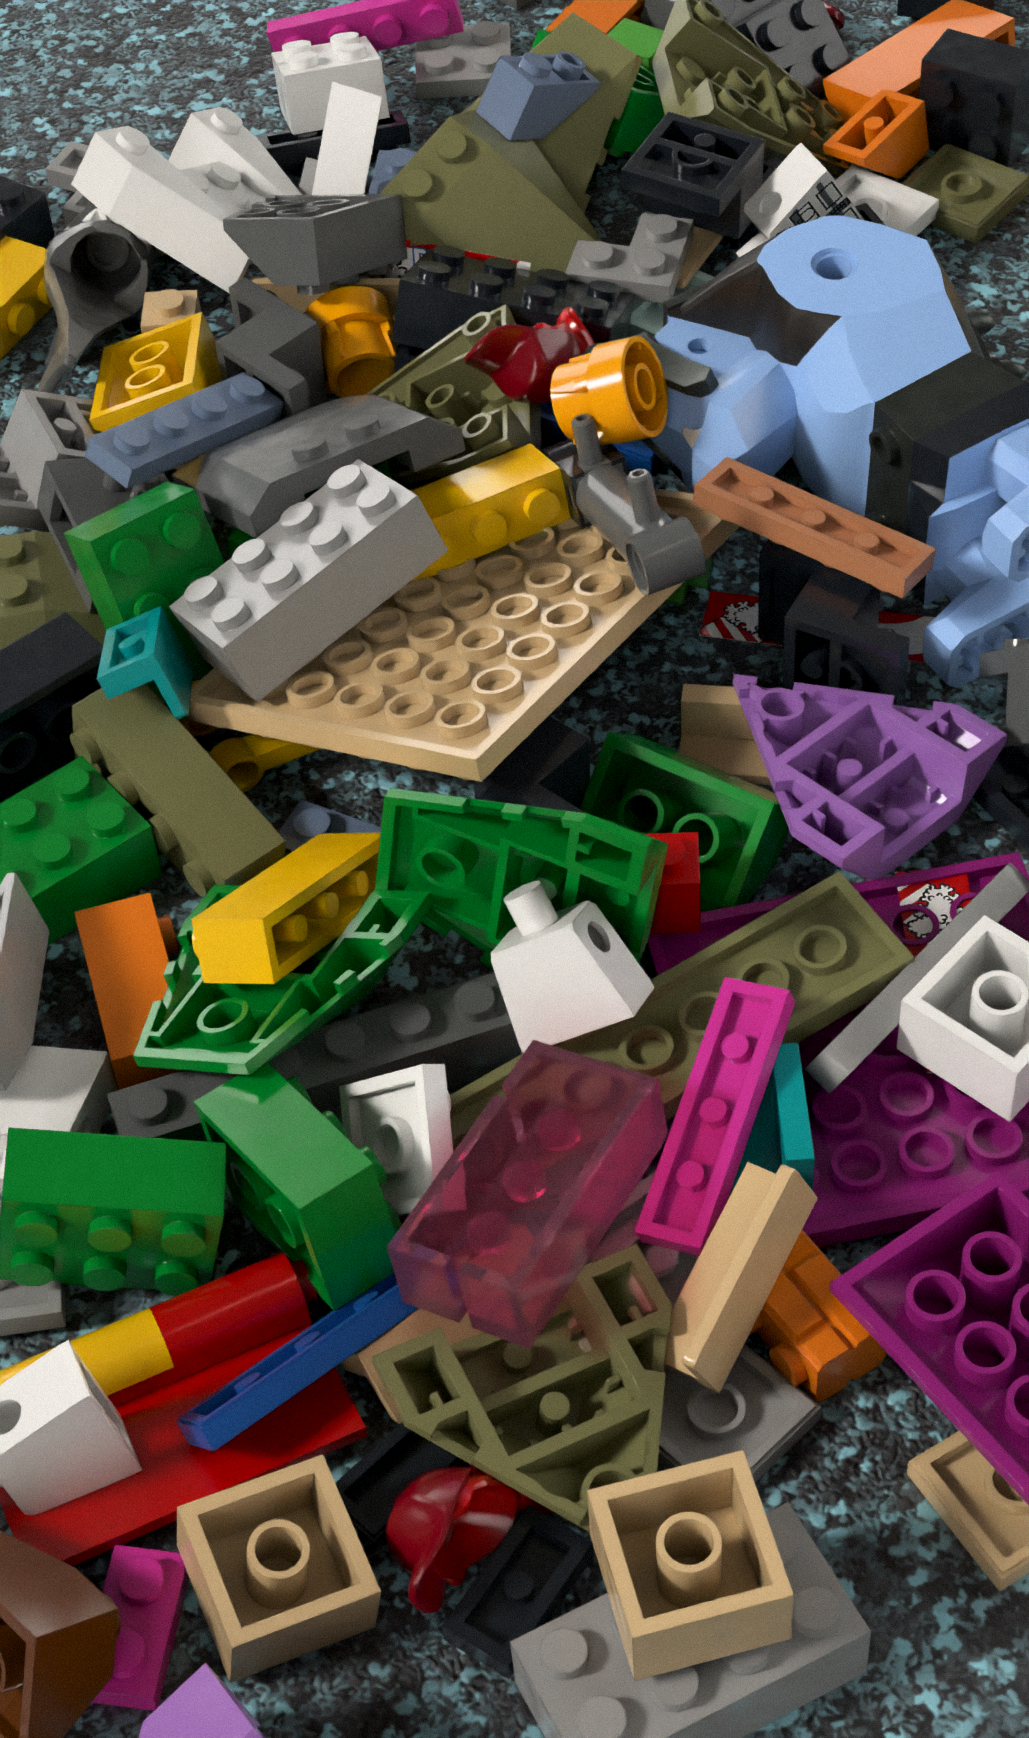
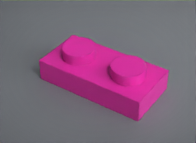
[91,1545,190,1711]

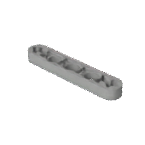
[805,863,1029,1093]

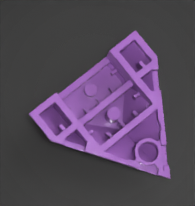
[733,674,1007,880]

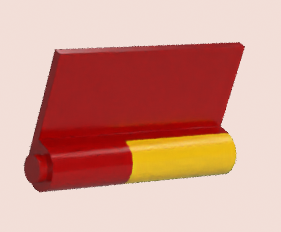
[0,1252,368,1566]

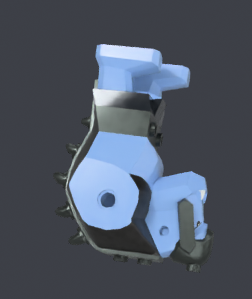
[582,216,1029,688]

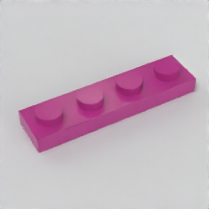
[266,0,464,52]
[634,977,796,1256]

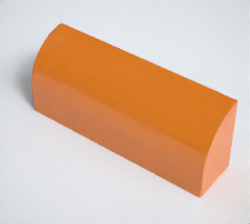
[823,0,1015,125]

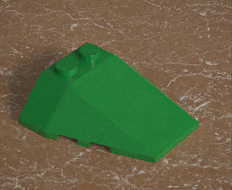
[375,788,668,970]
[133,884,434,1075]

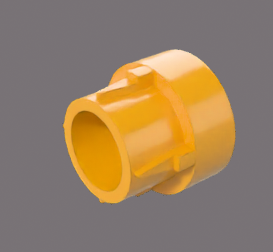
[304,286,397,398]
[550,336,668,445]

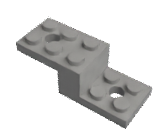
[0,389,198,532]

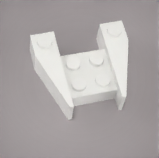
[71,107,302,294]

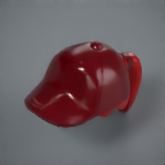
[464,307,595,404]
[385,1465,553,1613]

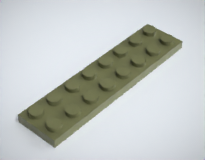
[424,871,915,1249]

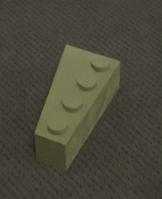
[70,684,286,897]

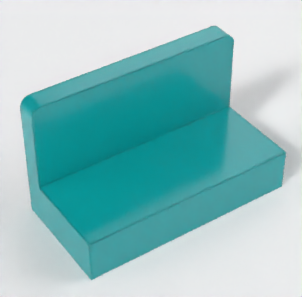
[97,606,194,720]
[728,1043,815,1199]

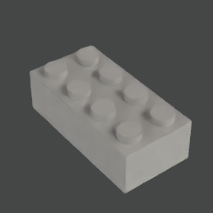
[169,459,449,702]
[510,1502,871,1738]

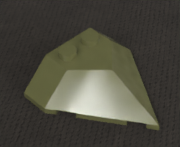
[372,1243,672,1532]

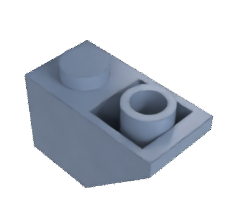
[476,51,601,141]

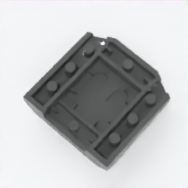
[172,393,466,538]

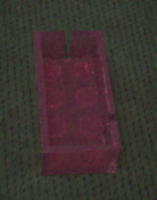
[387,1040,668,1349]

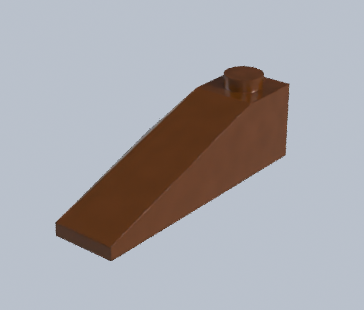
[0,1531,121,1738]

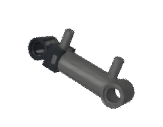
[541,414,706,596]

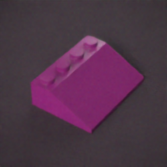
[830,1170,1029,1505]

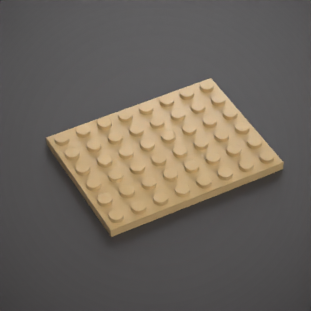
[184,488,740,782]

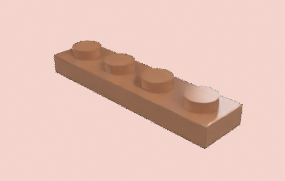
[692,457,936,598]

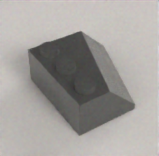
[223,194,407,295]

